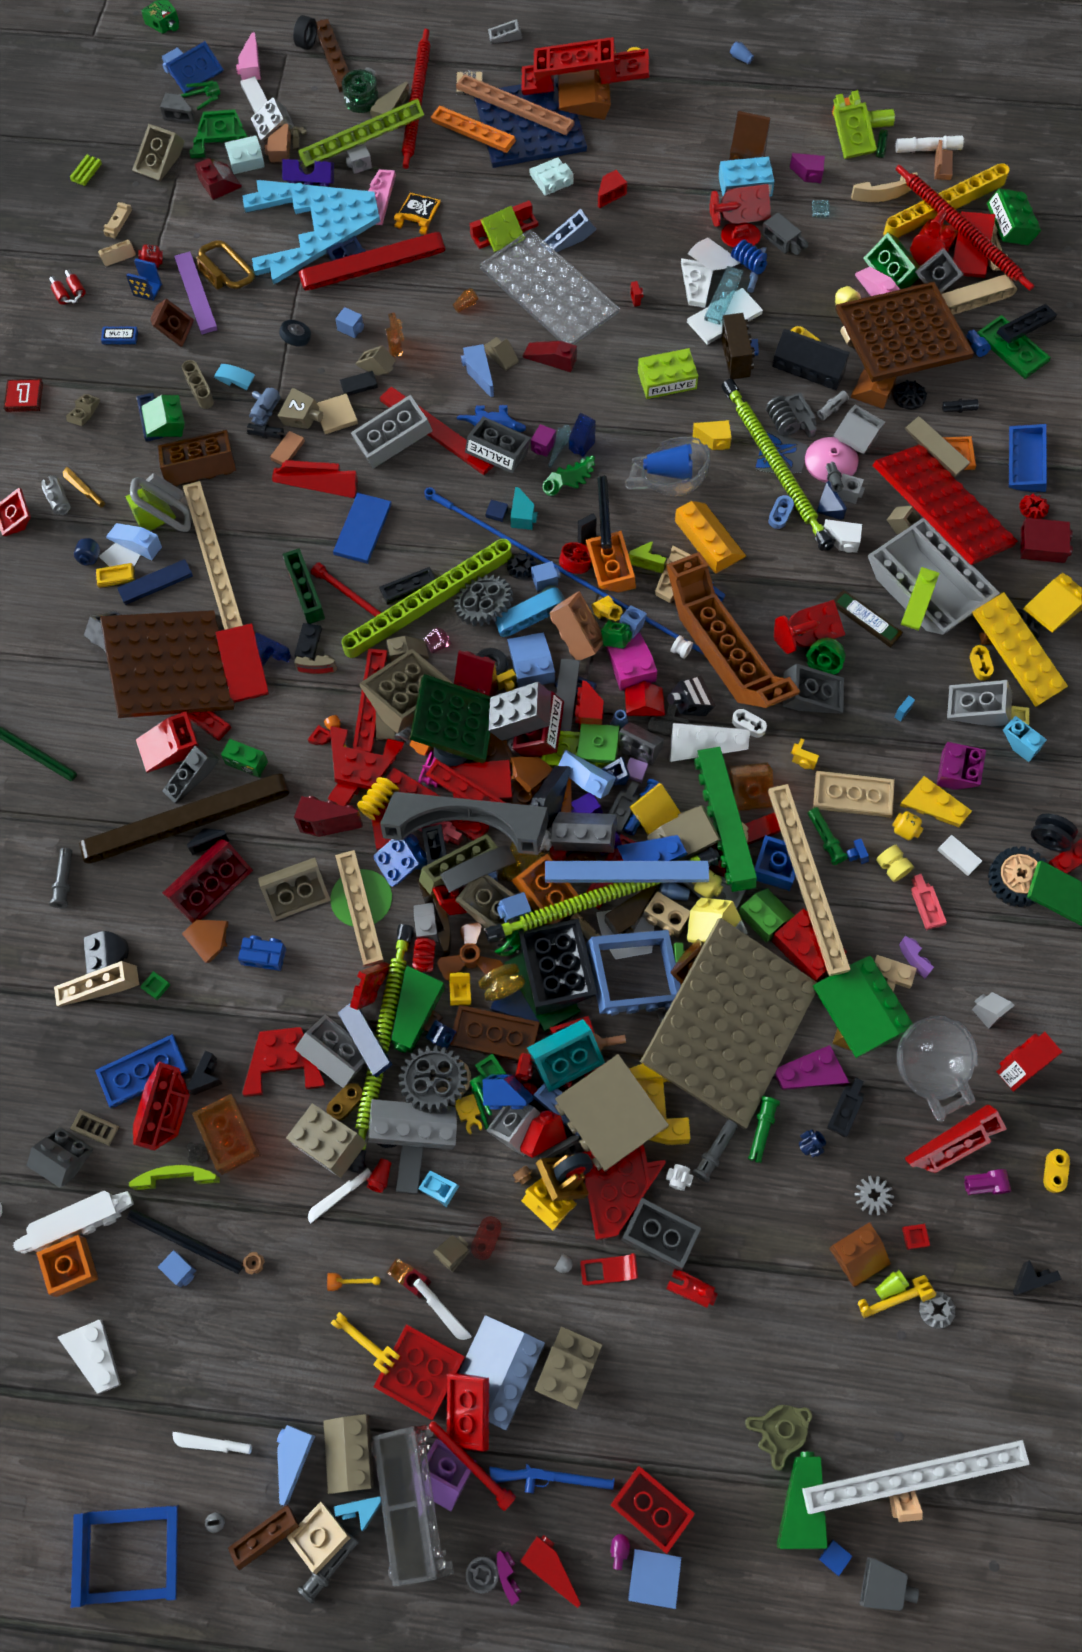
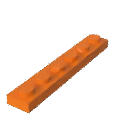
[430,106,516,153]

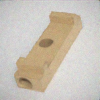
[103,202,132,239]

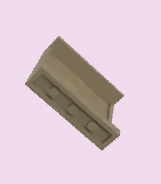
[554,1054,669,1172]

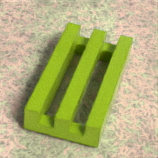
[70,155,102,186]

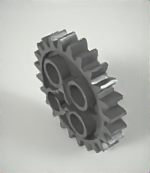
[454,575,513,626]
[399,1046,467,1113]

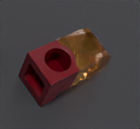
[386,1258,431,1299]

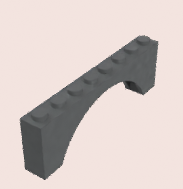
[380,792,549,855]

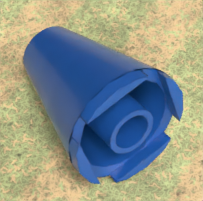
[643,444,693,481]

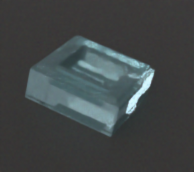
[811,200,830,217]

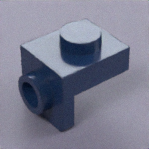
[426,1020,456,1050]

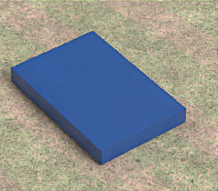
[166,41,224,93]

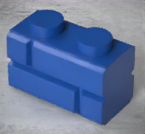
[238,935,286,971]

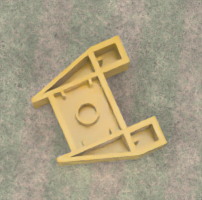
[629,1064,691,1145]

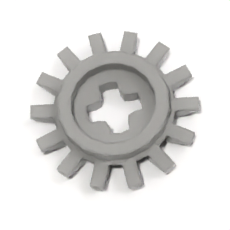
[855,1176,894,1216]

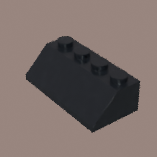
[772,328,850,390]

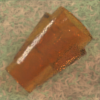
[453,288,478,313]

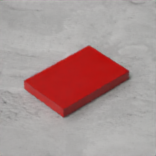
[451,760,512,800]
[447,1373,489,1451]

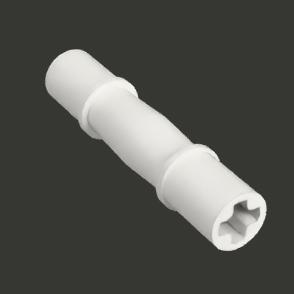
[895,136,963,153]

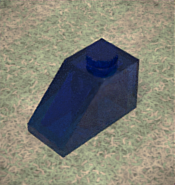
[569,413,596,457]

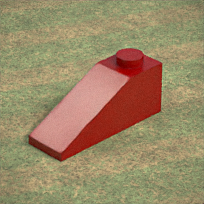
[520,1535,581,1608]

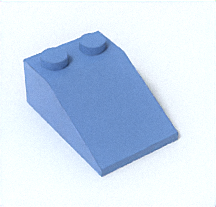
[507,632,555,688]

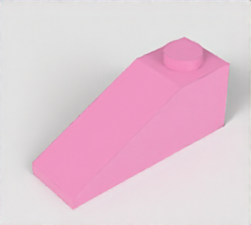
[236,32,261,80]
[855,267,900,296]

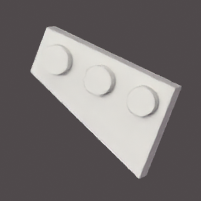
[681,258,713,308]

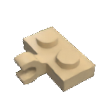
[874,955,917,991]

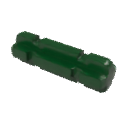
[876,129,888,158]

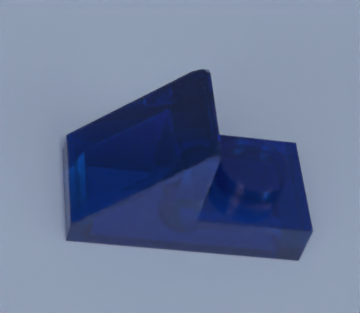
[255,632,291,665]

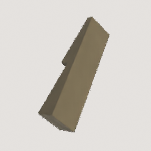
[905,416,970,478]

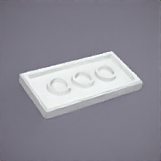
[687,288,763,345]

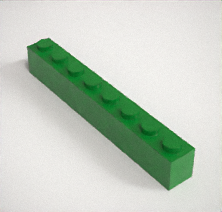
[694,746,757,892]

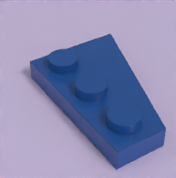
[617,835,688,861]

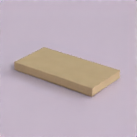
[813,771,895,818]

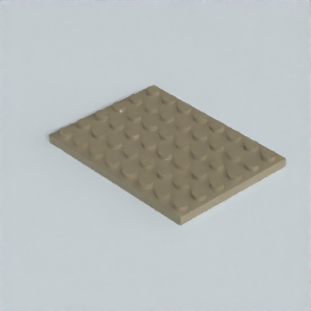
[640,918,817,1129]

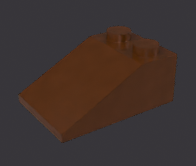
[729,111,771,160]

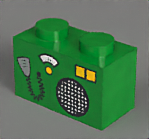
[221,739,268,778]

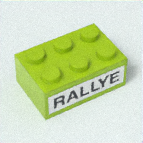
[638,348,698,399]

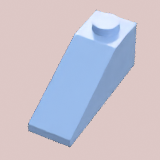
[106,523,162,560]
[558,750,616,798]
[277,1425,315,1506]

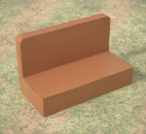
[934,140,953,180]

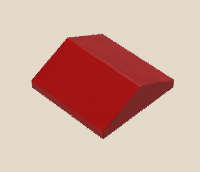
[0,488,31,536]
[625,681,665,716]

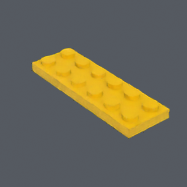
[972,592,1068,707]

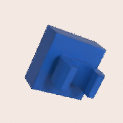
[846,838,869,865]

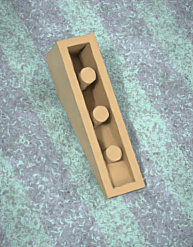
[54,961,139,1007]

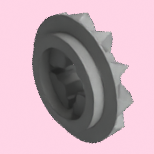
[919,1291,956,1329]

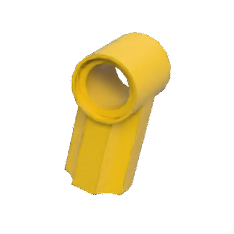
[592,595,623,621]

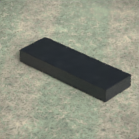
[379,567,436,604]

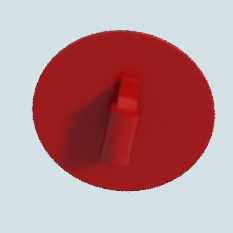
[721,223,761,248]

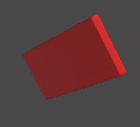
[953,211,996,278]
[215,623,269,703]

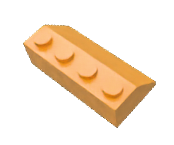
[675,501,746,574]

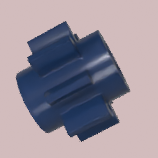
[799,1129,826,1158]

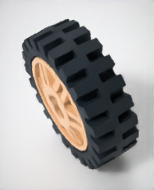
[988,846,1047,907]

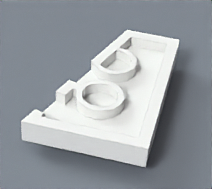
[58,1319,121,1394]

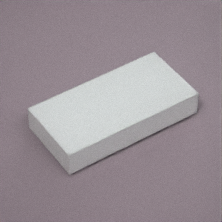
[938,835,982,876]

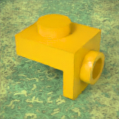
[791,738,819,770]
[449,972,471,1006]

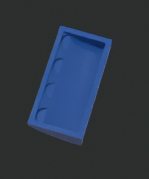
[1009,424,1047,492]

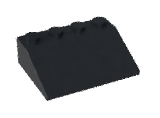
[519,918,597,1015]

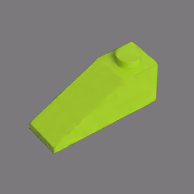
[901,567,940,631]

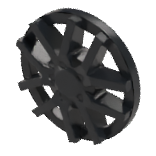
[893,380,927,410]

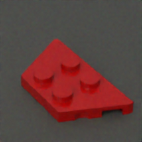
[350,962,390,1010]

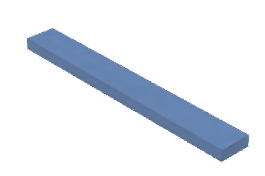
[545,861,709,883]

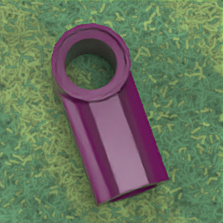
[964,1169,1011,1195]

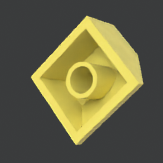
[687,898,741,943]

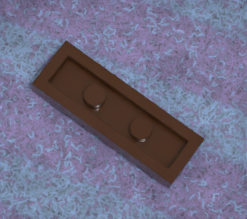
[228,1505,300,1571]

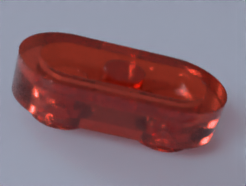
[471,1216,502,1260]

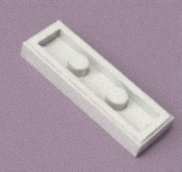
[240,76,268,113]

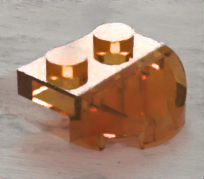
[386,312,404,357]

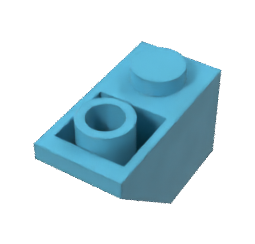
[1003,716,1047,762]

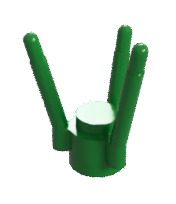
[181,81,221,110]
[469,1074,492,1130]

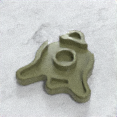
[745,1405,812,1471]

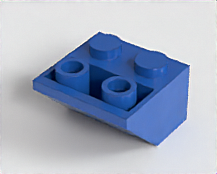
[483,1074,533,1109]

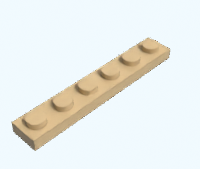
[335,850,384,967]

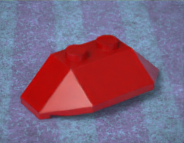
[133,1062,190,1151]

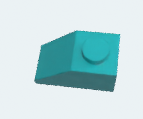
[510,487,538,530]

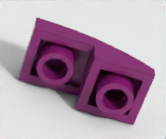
[497,1549,521,1605]

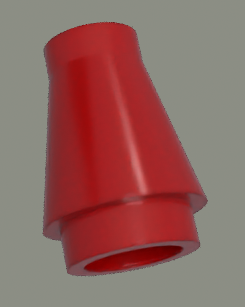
[367,1159,392,1193]

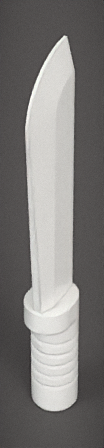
[308,1168,372,1224]
[414,1278,472,1340]
[173,1432,252,1454]

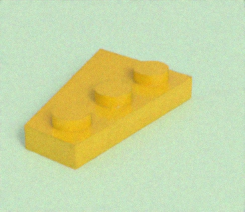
[900,776,972,827]

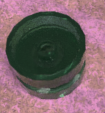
[342,69,379,113]

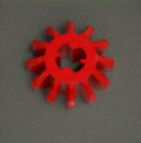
[413,938,436,973]

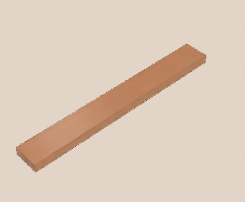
[456,74,574,135]

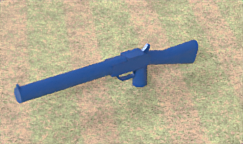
[489,1464,615,1493]

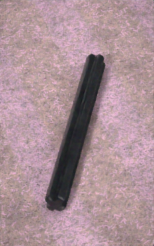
[597,475,612,550]
[127,1209,243,1274]

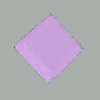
[627,757,648,783]

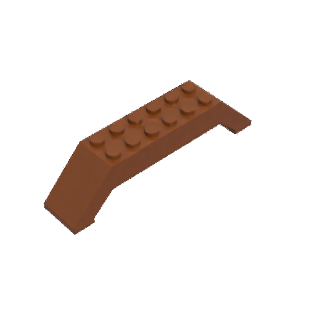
[667,552,800,708]

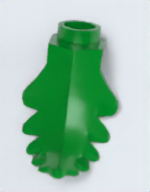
[542,456,595,496]

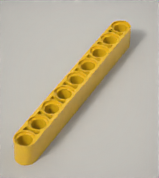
[883,163,1009,238]

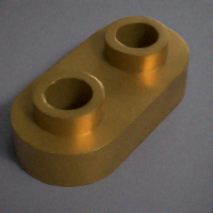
[327,1083,363,1121]

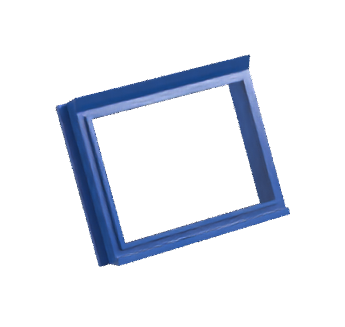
[71,1505,179,1608]

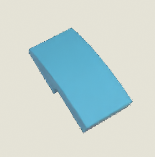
[214,364,255,391]

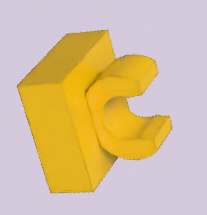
[497,669,516,692]

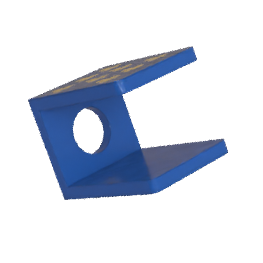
[126,259,162,301]

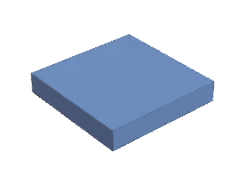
[628,1549,681,1609]

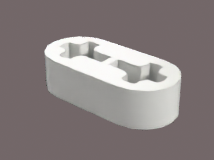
[732,709,767,738]

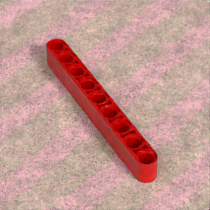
[298,232,446,291]

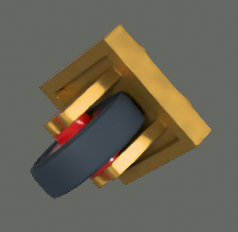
[536,1153,593,1201]

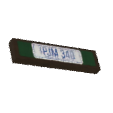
[834,589,903,648]

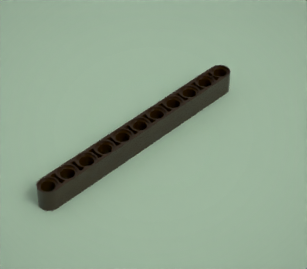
[79,774,290,864]

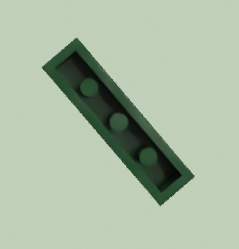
[282,548,325,624]

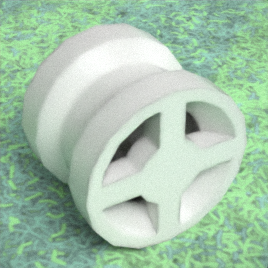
[671,635,693,659]

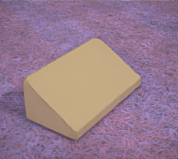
[98,240,136,266]

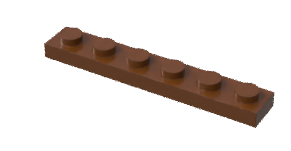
[317,19,354,92]

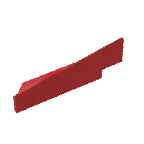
[272,460,358,498]
[905,1104,1006,1173]

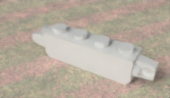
[13,1191,134,1254]

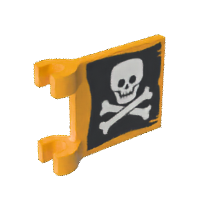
[394,193,441,235]

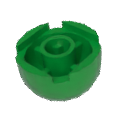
[806,637,846,675]

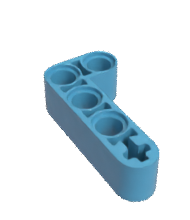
[495,587,565,637]

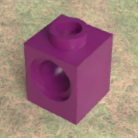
[531,424,556,457]

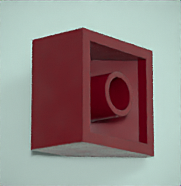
[194,158,242,200]

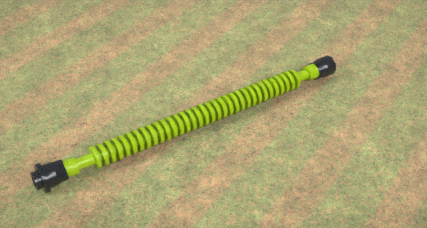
[721,379,836,551]
[484,847,720,944]
[348,924,414,1173]

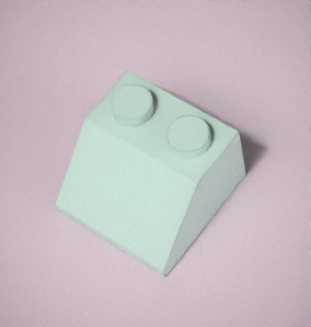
[225,136,265,174]

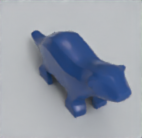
[457,405,526,433]

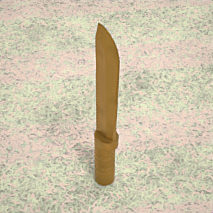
[63,467,105,508]

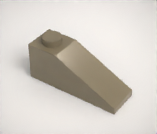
[370,82,410,118]

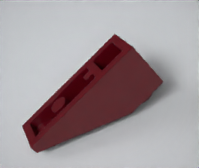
[523,341,577,372]

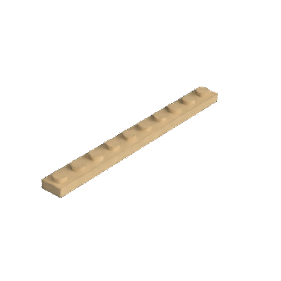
[183,481,243,630]
[768,784,850,977]

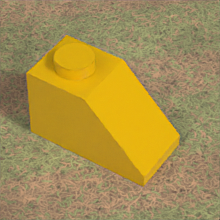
[692,420,732,450]

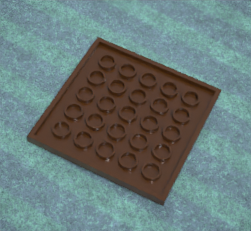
[836,282,974,382]
[100,610,235,718]

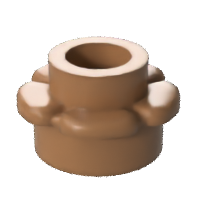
[513,1165,533,1185]
[243,1252,265,1274]

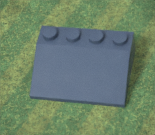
[446,1315,545,1431]

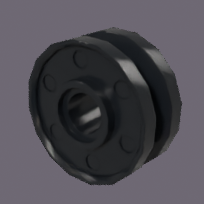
[1031,813,1078,852]

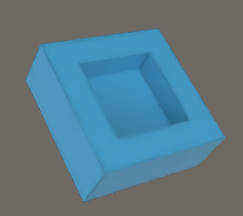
[894,696,915,722]

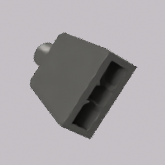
[859,1557,919,1611]

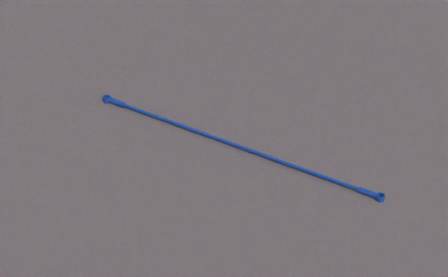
[424,487,704,655]

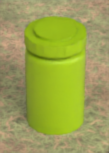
[868,109,895,128]

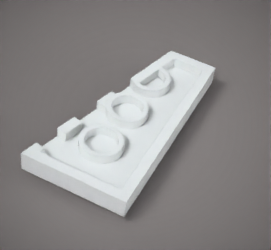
[669,723,750,762]

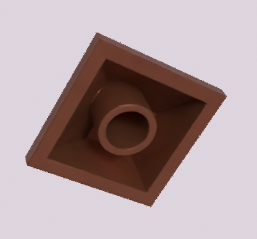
[150,298,194,347]

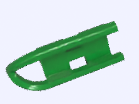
[495,918,534,956]

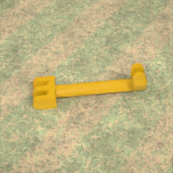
[858,1275,936,1318]
[331,1312,400,1375]

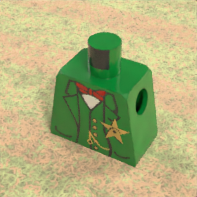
[141,0,179,34]

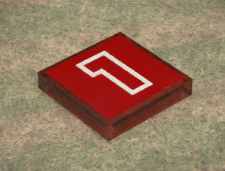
[4,379,43,412]

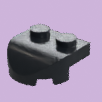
[84,931,129,974]

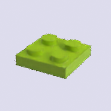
[481,206,525,252]

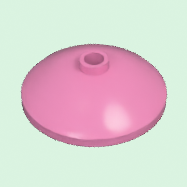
[805,437,859,483]

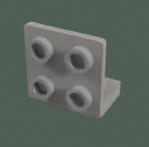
[251,97,294,141]

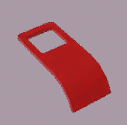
[580,1253,638,1285]

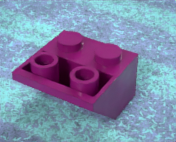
[936,742,986,790]

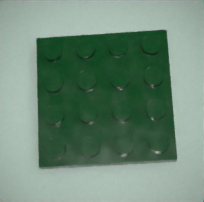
[409,674,491,764]

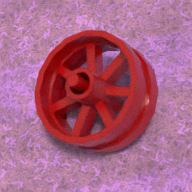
[559,542,592,574]

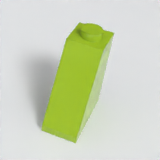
[125,488,176,531]

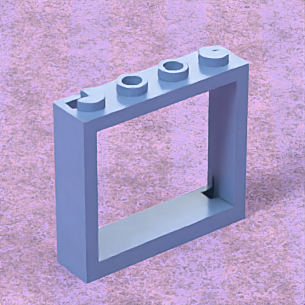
[586,930,681,1016]

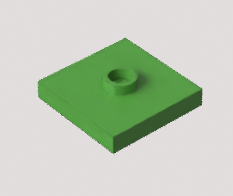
[577,724,620,763]

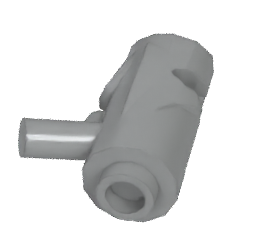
[41,476,71,515]

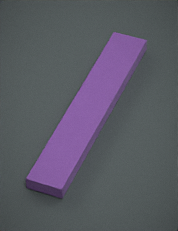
[174,251,218,335]

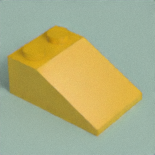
[1023,573,1082,633]

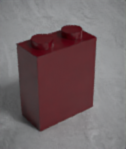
[1020,518,1073,563]

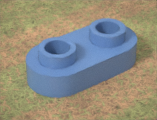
[768,495,794,529]

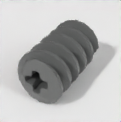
[766,395,801,436]

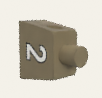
[278,388,323,429]

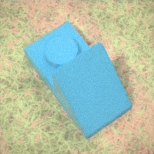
[418,1171,459,1207]
[334,1496,383,1531]

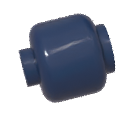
[74,538,100,566]

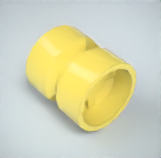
[876,845,914,882]

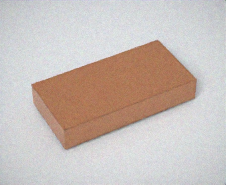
[270,431,305,465]

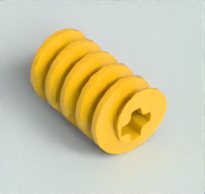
[357,777,399,820]

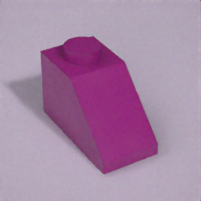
[790,153,825,183]

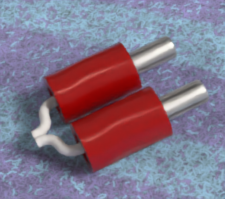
[50,270,86,305]

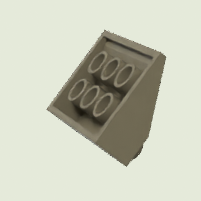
[359,649,452,734]

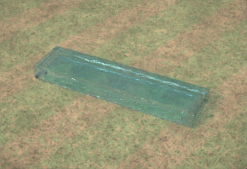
[704,266,743,325]

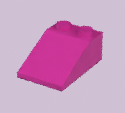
[605,632,657,691]

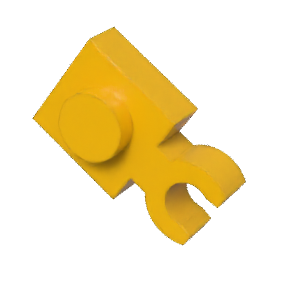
[455,1094,482,1135]

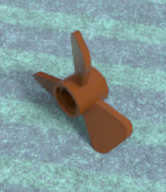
[437,923,503,981]

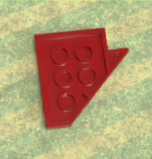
[582,1144,666,1240]

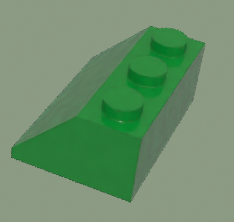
[863,232,920,289]

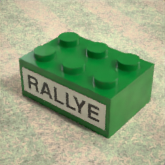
[987,188,1041,245]

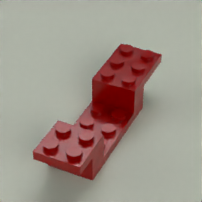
[522,37,650,95]

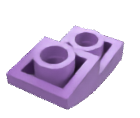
[899,936,934,979]

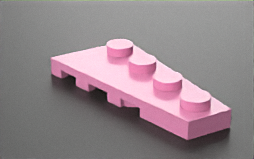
[368,170,396,225]

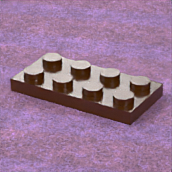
[450,1005,540,1061]

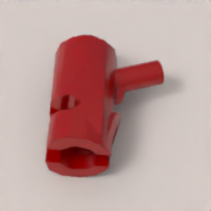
[666,1269,718,1308]

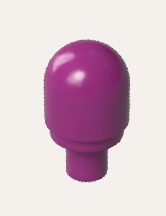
[610,1534,630,1571]

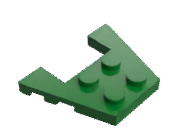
[190,110,247,159]

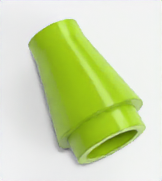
[875,1270,910,1300]

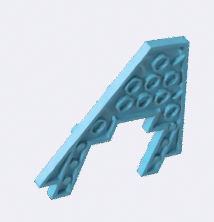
[242,180,380,284]

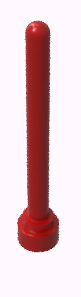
[311,562,381,617]
[429,1421,516,1511]

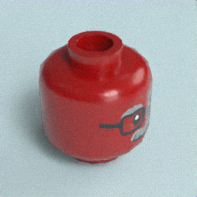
[138,244,163,268]

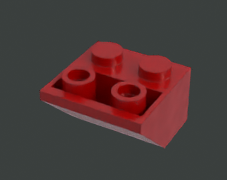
[575,681,604,730]

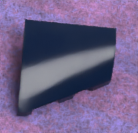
[327,236,366,261]

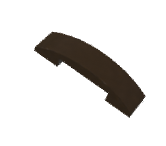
[417,879,451,957]

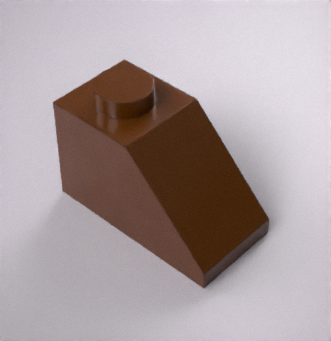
[670,939,704,984]

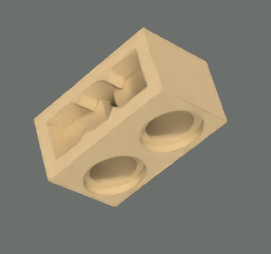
[644,891,690,938]

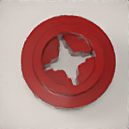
[1019,493,1049,519]

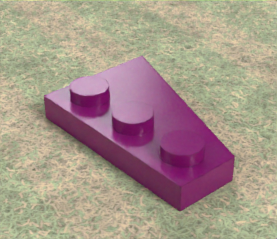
[774,1045,849,1090]

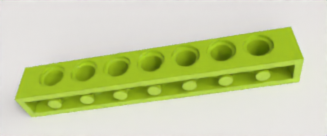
[298,99,424,168]

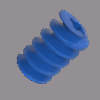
[731,239,767,275]

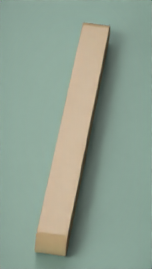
[840,274,1017,347]

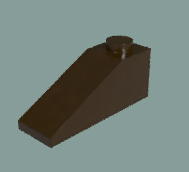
[604,884,657,935]

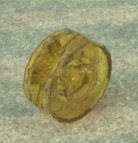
[478,964,525,1002]

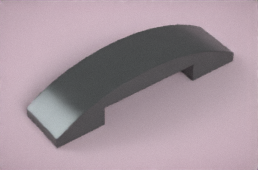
[440,845,517,893]

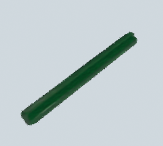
[0,726,77,781]

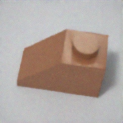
[265,124,291,162]

